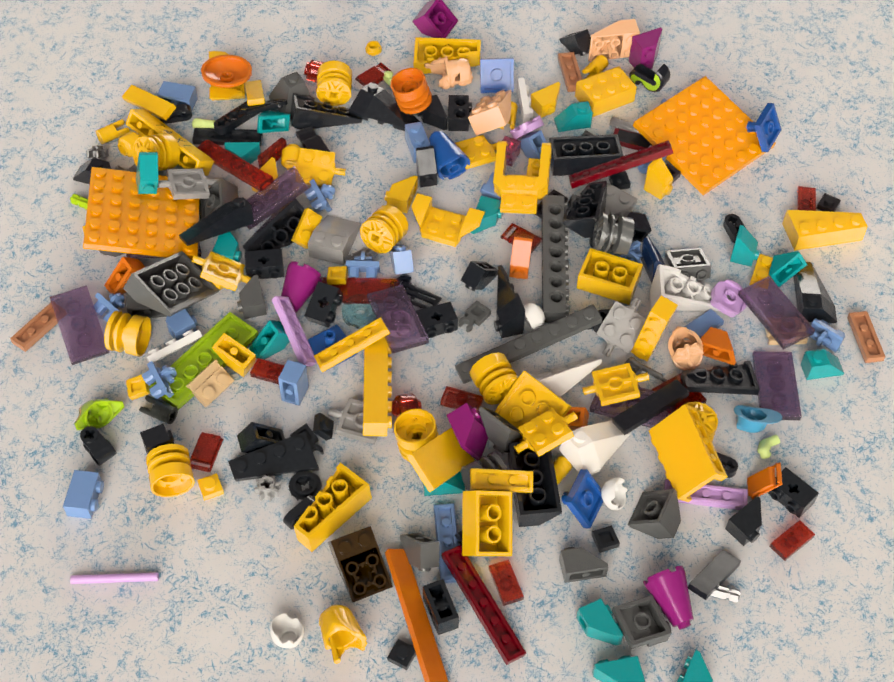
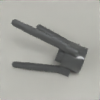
[624,357,667,396]

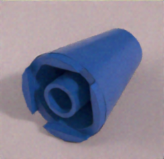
[429,131,470,180]

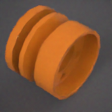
[390,68,432,114]

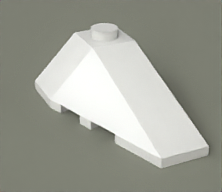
[650,264,720,312]
[531,358,602,397]
[559,420,632,475]

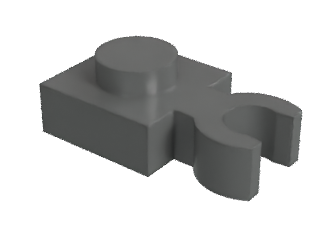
[86,146,109,158]
[459,301,491,332]

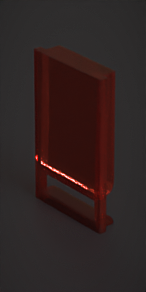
[355,62,391,86]
[500,223,542,253]
[190,432,223,473]

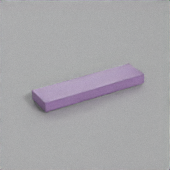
[271,296,317,366]
[664,479,748,510]

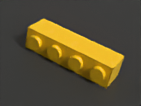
[631,295,678,362]

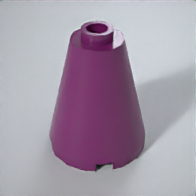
[281,261,323,313]
[643,566,694,630]

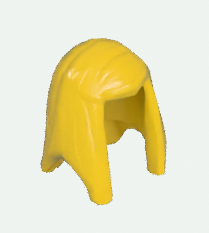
[319,604,367,664]

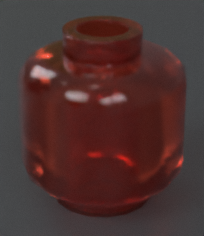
[303,59,324,83]
[391,393,422,418]

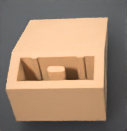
[588,19,640,62]
[468,90,511,136]

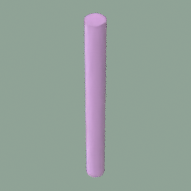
[70,572,159,584]

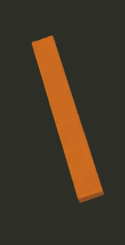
[385,549,449,682]

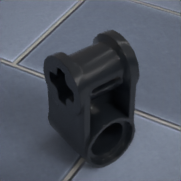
[80,426,117,466]

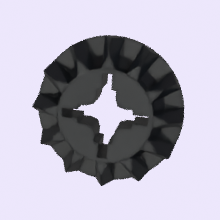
[289,471,322,501]

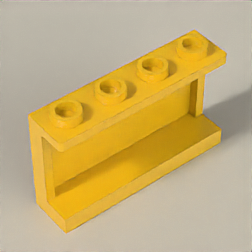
[648,404,728,502]

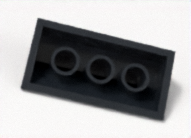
[549,134,624,176]
[508,442,562,527]

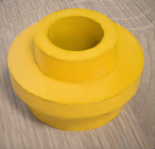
[365,41,382,56]

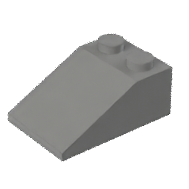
[308,215,361,265]

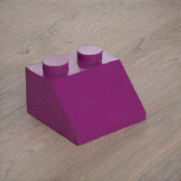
[412,0,458,38]
[629,27,662,69]
[446,403,488,461]

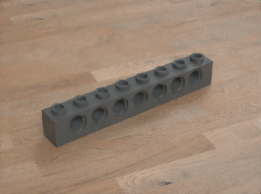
[541,195,570,323]

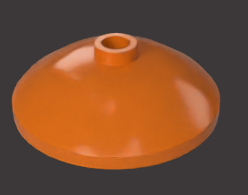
[201,55,252,88]

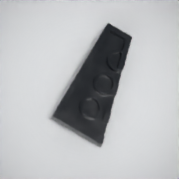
[680,361,760,395]
[228,432,319,482]

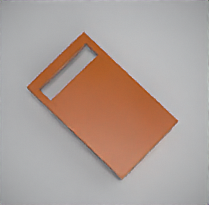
[747,462,783,499]

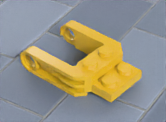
[493,141,552,214]

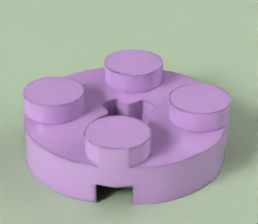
[510,115,544,140]
[710,280,748,317]

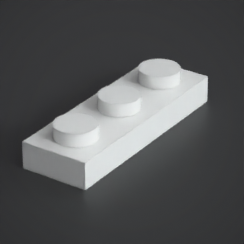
[517,78,533,124]
[146,329,202,363]

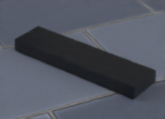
[192,128,263,147]
[612,379,689,435]

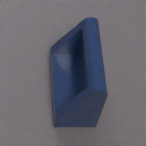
[641,237,665,283]

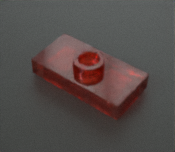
[257,137,287,169]
[797,186,816,211]
[250,358,285,385]
[440,386,484,411]
[769,520,815,561]
[488,559,524,606]

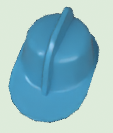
[734,405,782,433]

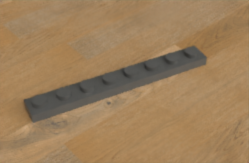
[455,304,602,384]

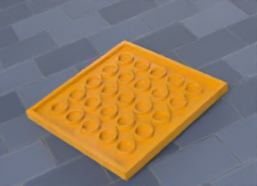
[633,76,776,196]
[83,167,199,260]

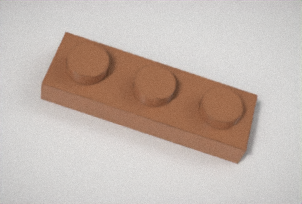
[558,52,583,92]
[10,302,67,352]
[847,311,886,363]

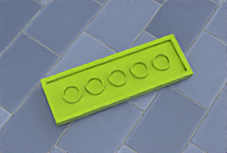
[149,312,259,410]

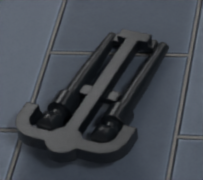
[239,99,288,115]
[388,275,442,309]

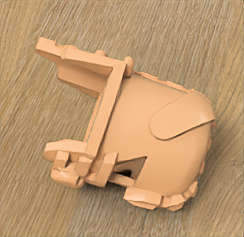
[425,56,473,89]
[668,326,704,371]

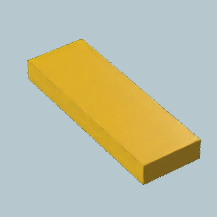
[245,80,265,106]
[470,468,533,493]

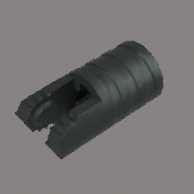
[139,395,178,424]

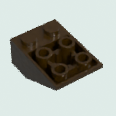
[328,526,393,603]

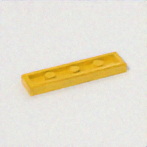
[122,85,176,120]
[314,317,390,372]

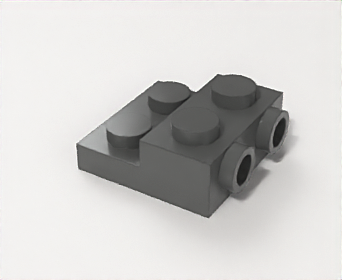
[665,248,711,281]
[612,595,672,649]

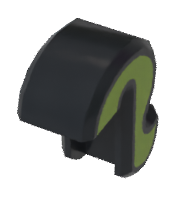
[629,64,670,92]

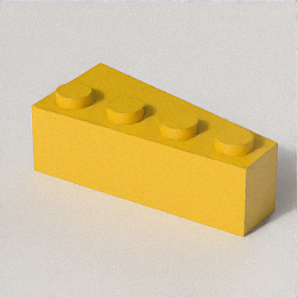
[413,37,481,74]
[782,210,868,251]
[294,462,372,552]

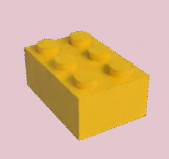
[575,66,637,117]
[577,248,643,305]
[462,490,512,556]

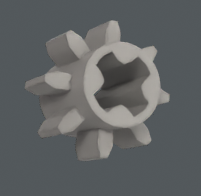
[254,475,281,501]

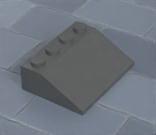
[123,251,220,317]

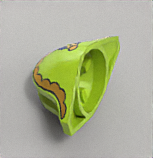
[74,398,124,430]

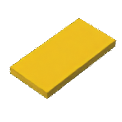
[407,427,474,492]

